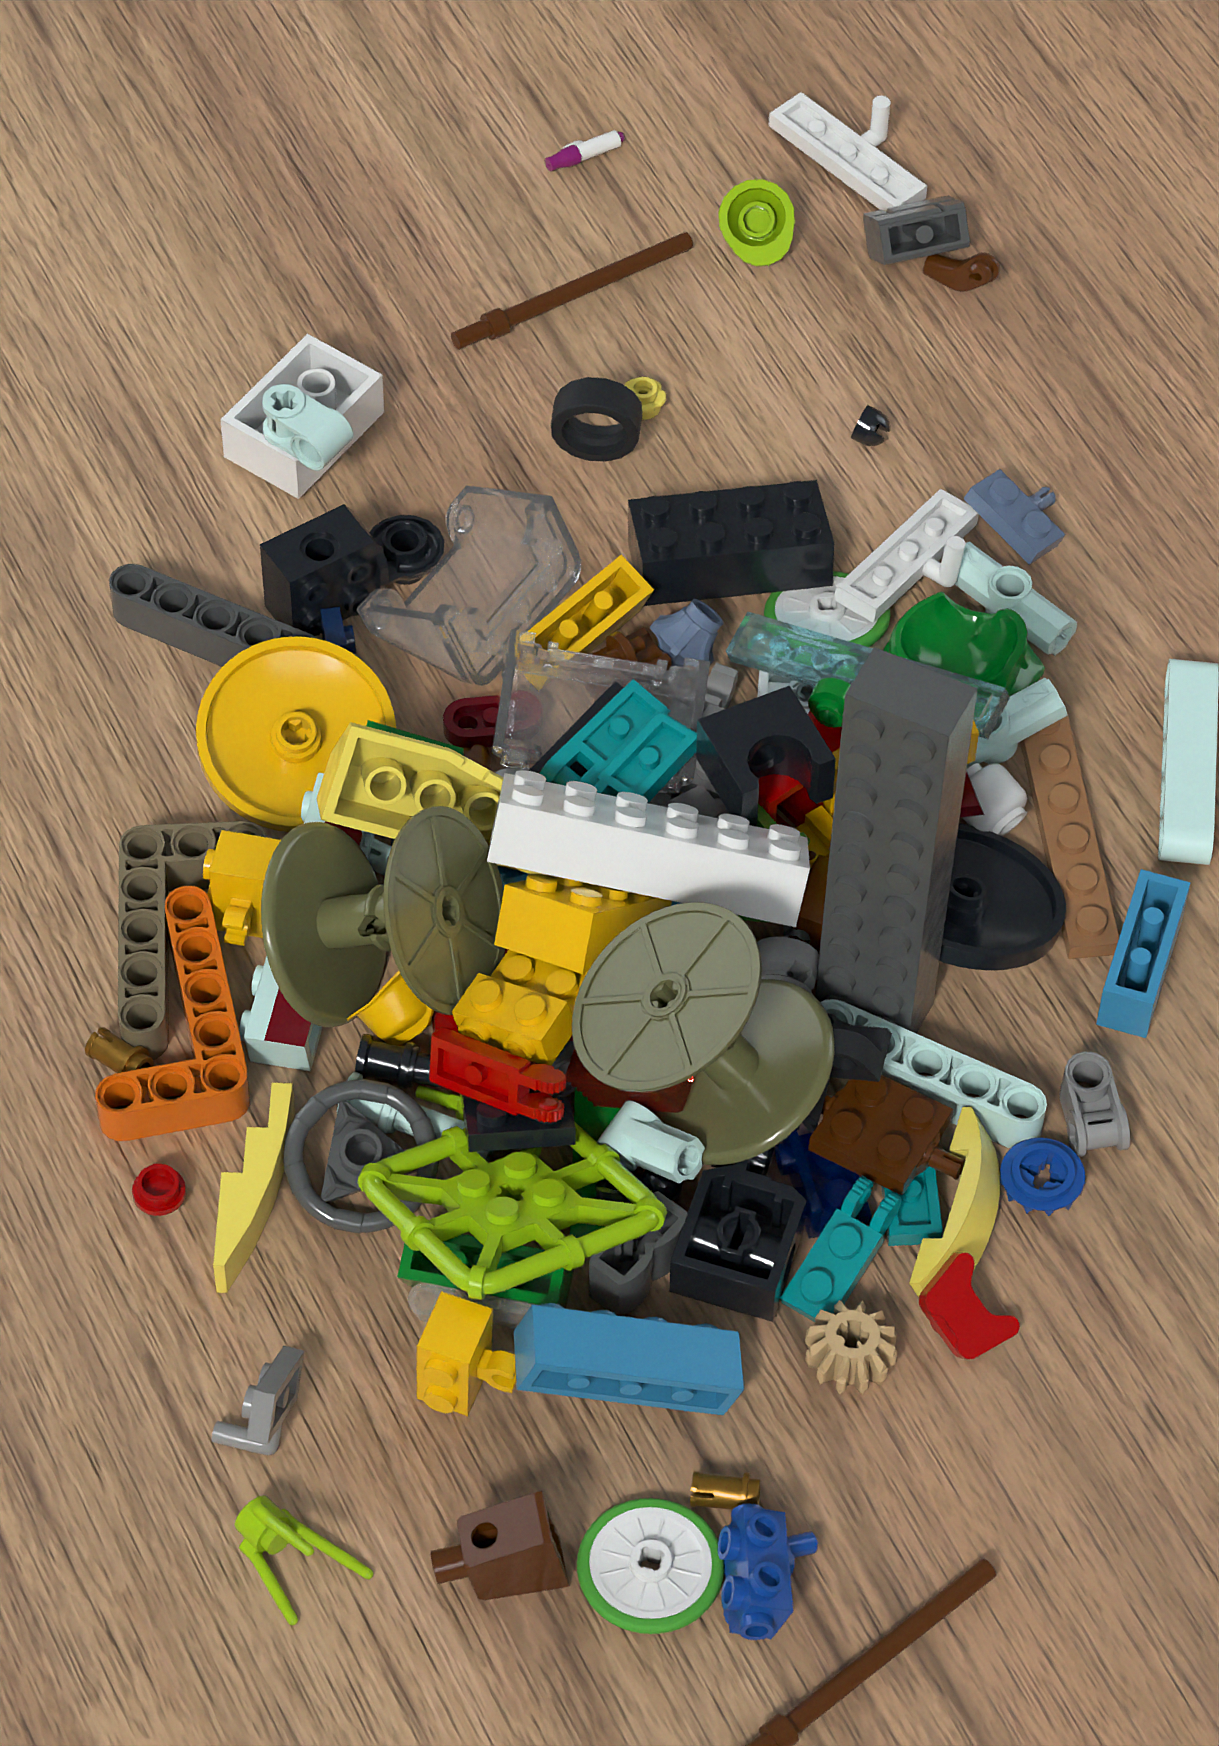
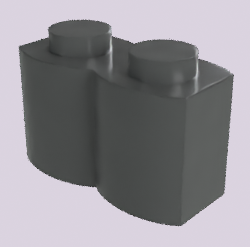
[589,1191,688,1316]

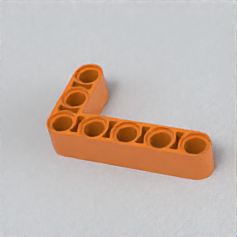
[95,886,250,1141]

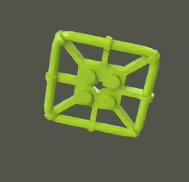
[358,1121,667,1300]

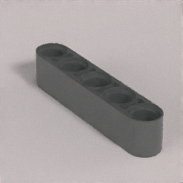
[109,564,318,667]

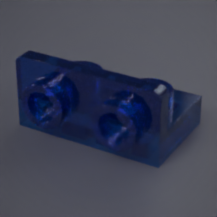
[775,1128,872,1239]

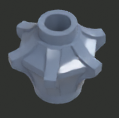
[650,599,724,673]

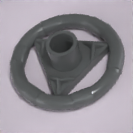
[284,1079,439,1234]

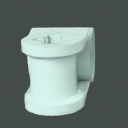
[262,384,354,471]

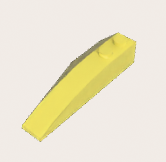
[316,722,547,875]

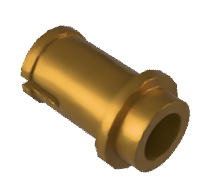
[85,1027,154,1073]
[690,1471,761,1510]

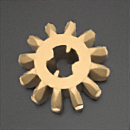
[805,1300,897,1395]

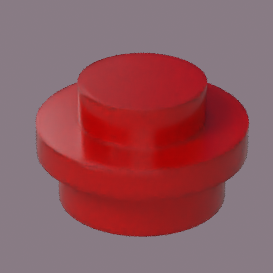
[132,1164,186,1216]

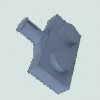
[964,469,1066,565]

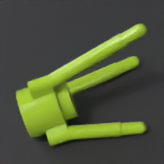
[234,1495,373,1625]

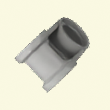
[1059,1052,1130,1157]

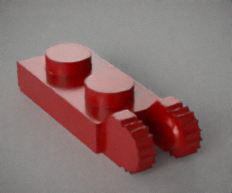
[429,1027,566,1123]

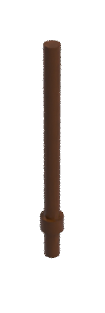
[451,232,693,350]
[746,1559,997,1746]

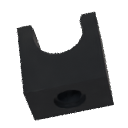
[696,685,836,827]

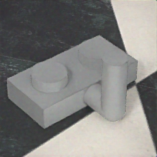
[212,1346,305,1455]

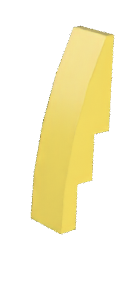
[213,1083,295,1293]

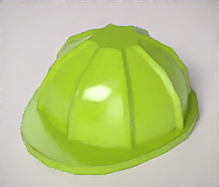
[718,179,795,267]

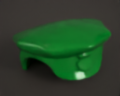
[883,592,1045,704]

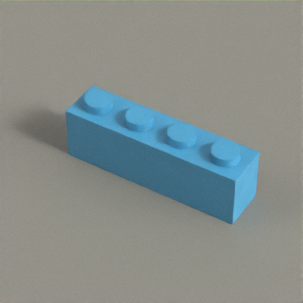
[514,1303,744,1416]

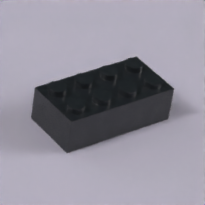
[628,480,834,606]

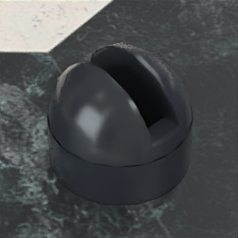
[851,405,890,446]

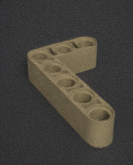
[118,821,266,1060]

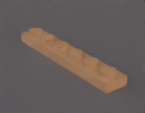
[1020,702,1119,959]

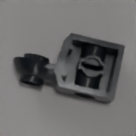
[260,504,444,636]
[669,1146,806,1322]

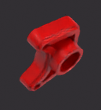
[919,1252,1020,1359]

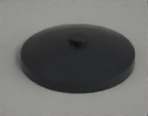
[939,823,1066,971]

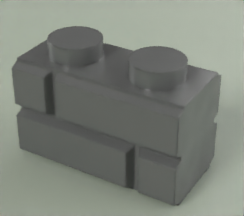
[863,195,970,265]

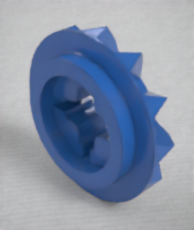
[1000,1138,1085,1217]

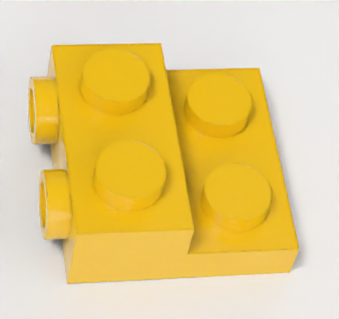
[451,950,587,1066]

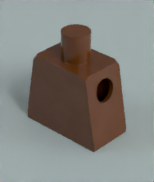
[430,1491,569,1600]

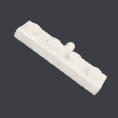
[769,92,927,212]
[833,489,979,623]

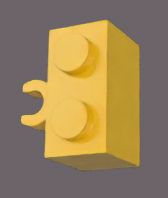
[203,830,281,946]
[417,1291,516,1416]

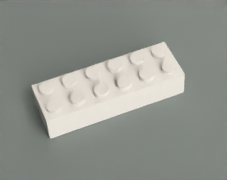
[487,770,810,927]

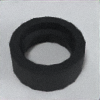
[551,377,642,462]

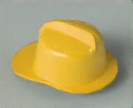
[346,971,434,1046]

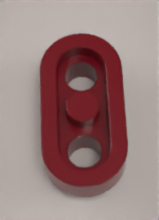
[443,693,542,748]

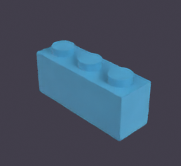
[1096,869,1191,1038]

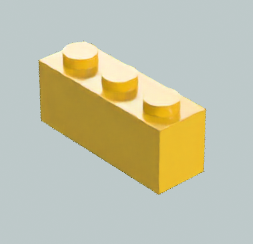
[505,554,654,696]

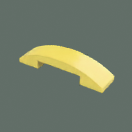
[909,1107,1000,1298]

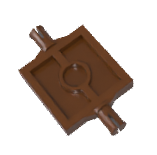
[808,1075,966,1196]

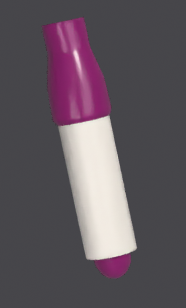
[545,130,625,172]

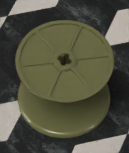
[261,806,505,1027]
[572,902,835,1165]

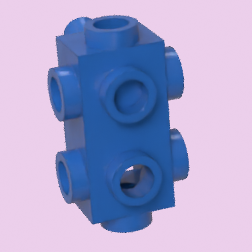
[718,1504,818,1640]

